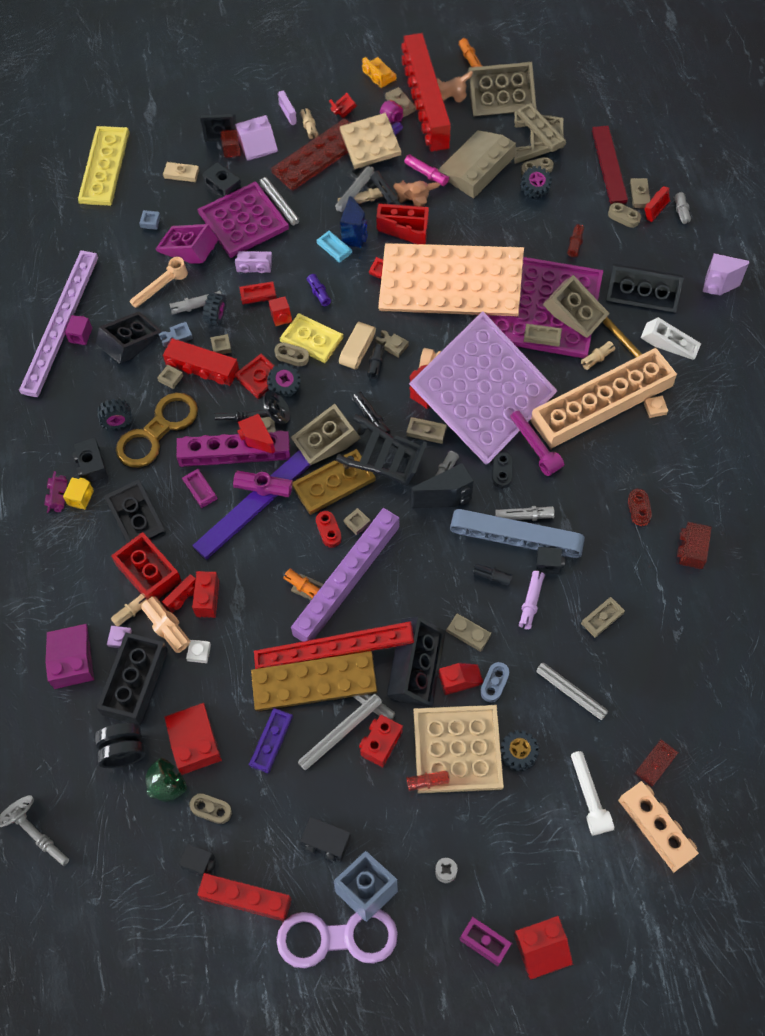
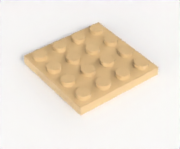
[414,705,504,793]

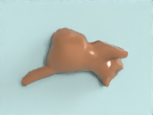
[437,71,473,102]
[393,180,440,207]

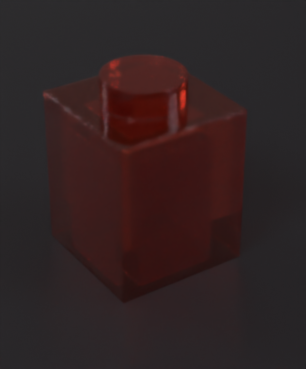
[221,130,241,158]

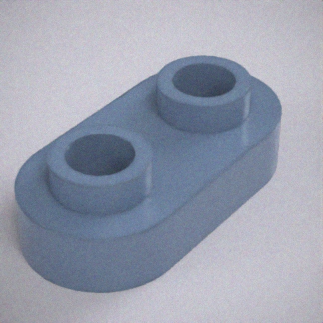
[481,662,509,702]

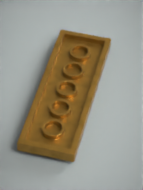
[251,651,377,711]

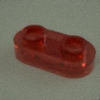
[628,489,652,526]

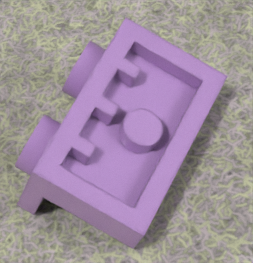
[235,251,272,273]

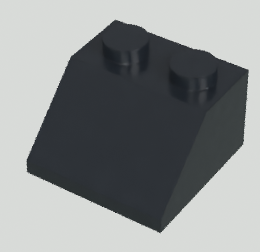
[200,114,237,142]

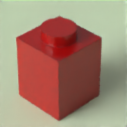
[268,296,292,326]

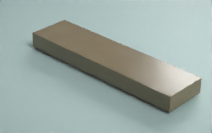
[517,103,566,152]

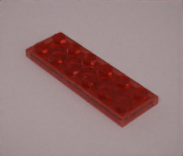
[271,118,350,191]

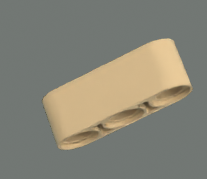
[339,322,376,370]

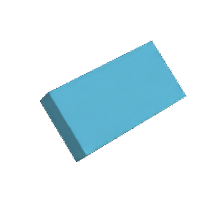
[317,231,352,263]

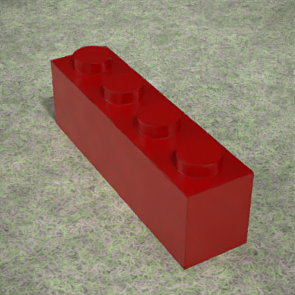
[163,338,239,386]
[197,873,292,922]

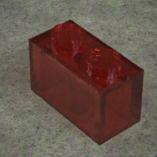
[677,522,711,569]

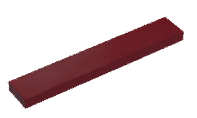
[592,126,628,205]

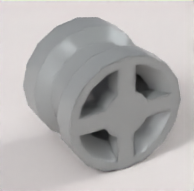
[435,858,457,883]

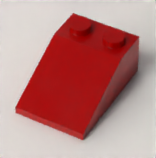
[165,703,222,775]

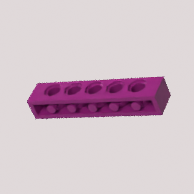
[176,431,291,467]

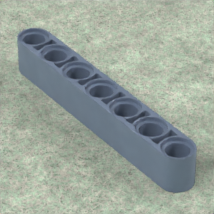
[450,509,585,558]

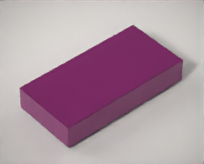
[182,469,218,508]

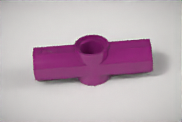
[233,471,293,497]

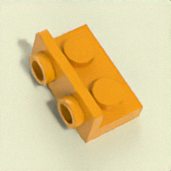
[362,57,396,88]

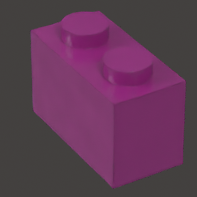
[460,917,512,966]

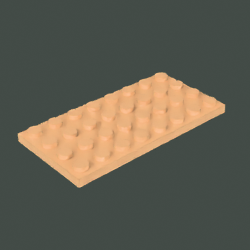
[379,244,524,316]

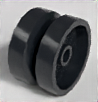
[94,723,145,768]

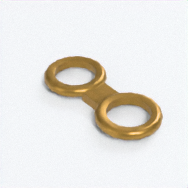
[116,393,198,468]

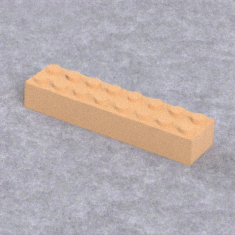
[531,348,677,449]

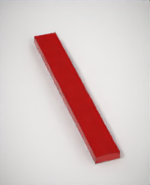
[254,621,414,669]

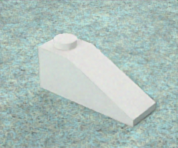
[641,317,701,359]

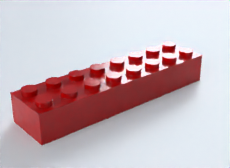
[401,33,450,152]

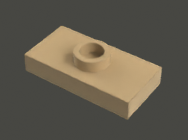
[163,162,199,182]

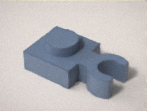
[159,322,193,347]

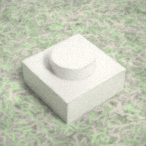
[186,640,211,663]

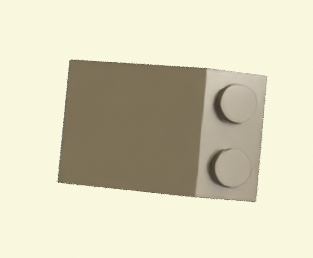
[543,275,609,338]
[291,404,361,465]

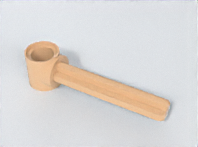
[130,257,188,308]

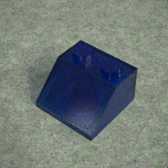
[340,196,368,248]

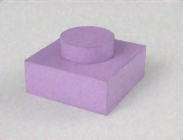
[107,626,132,648]

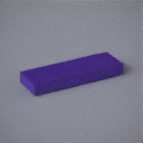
[249,708,293,774]

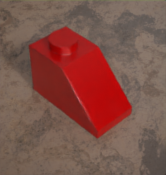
[237,414,275,453]
[439,663,483,695]

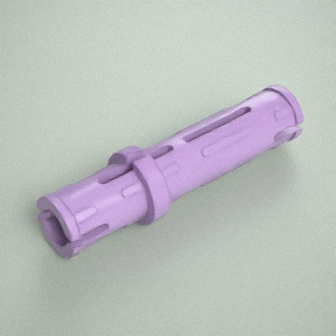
[519,571,545,629]

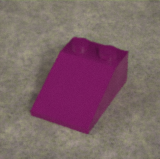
[156,224,219,263]
[46,624,94,689]

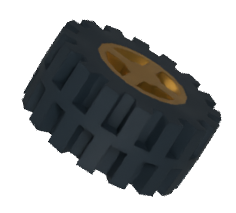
[500,730,539,771]

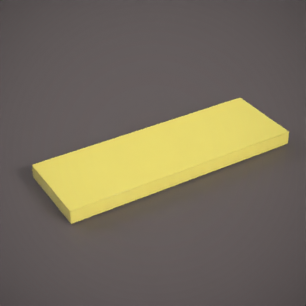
[78,126,129,205]

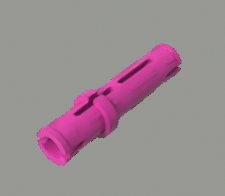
[404,154,449,186]

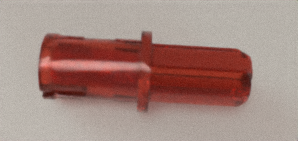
[567,224,584,257]
[406,770,450,791]

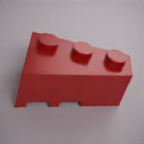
[376,204,429,245]

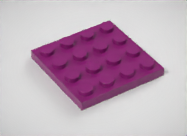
[198,181,289,258]

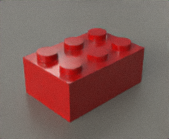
[111,532,182,600]

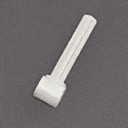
[571,751,614,836]

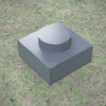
[139,210,161,229]

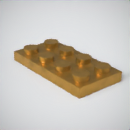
[292,449,376,515]

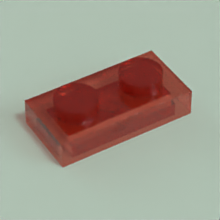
[635,740,678,787]

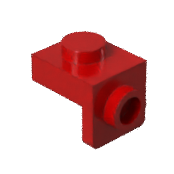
[329,93,357,118]

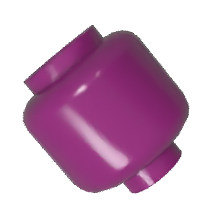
[380,100,404,125]

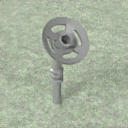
[0,795,69,866]

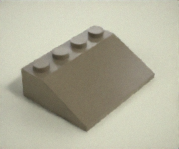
[468,62,536,117]
[438,130,516,199]

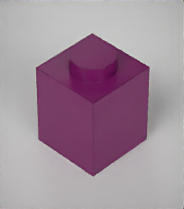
[65,315,92,345]

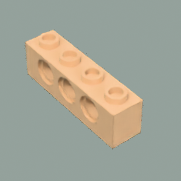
[618,781,699,872]

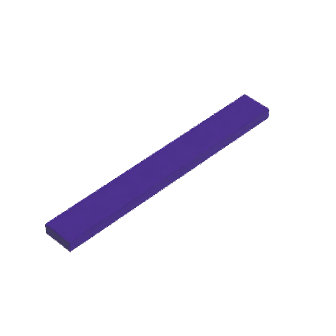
[192,450,311,560]

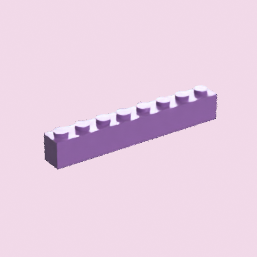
[291,508,399,642]

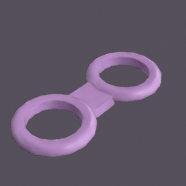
[277,909,398,968]

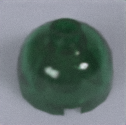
[145,758,187,802]

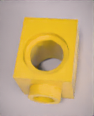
[63,477,94,510]

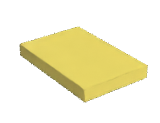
[280,313,343,363]

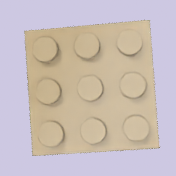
[340,113,401,169]

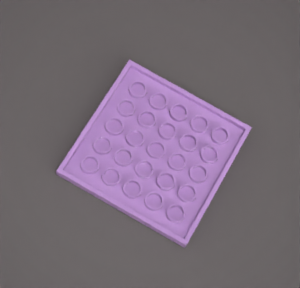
[409,311,557,465]

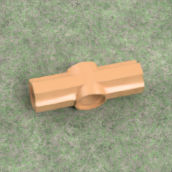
[141,597,191,653]

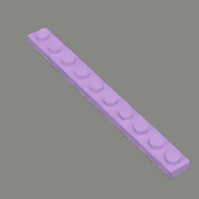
[19,251,98,397]

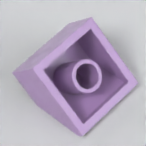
[235,115,278,161]
[703,254,749,295]

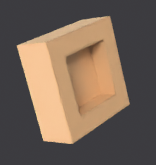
[644,396,668,418]

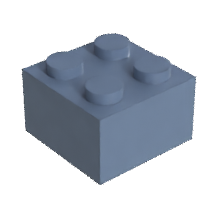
[334,851,398,922]

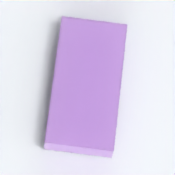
[278,91,297,125]

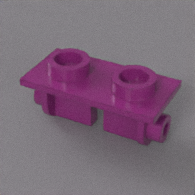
[44,471,68,513]

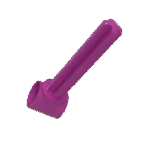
[510,411,564,476]

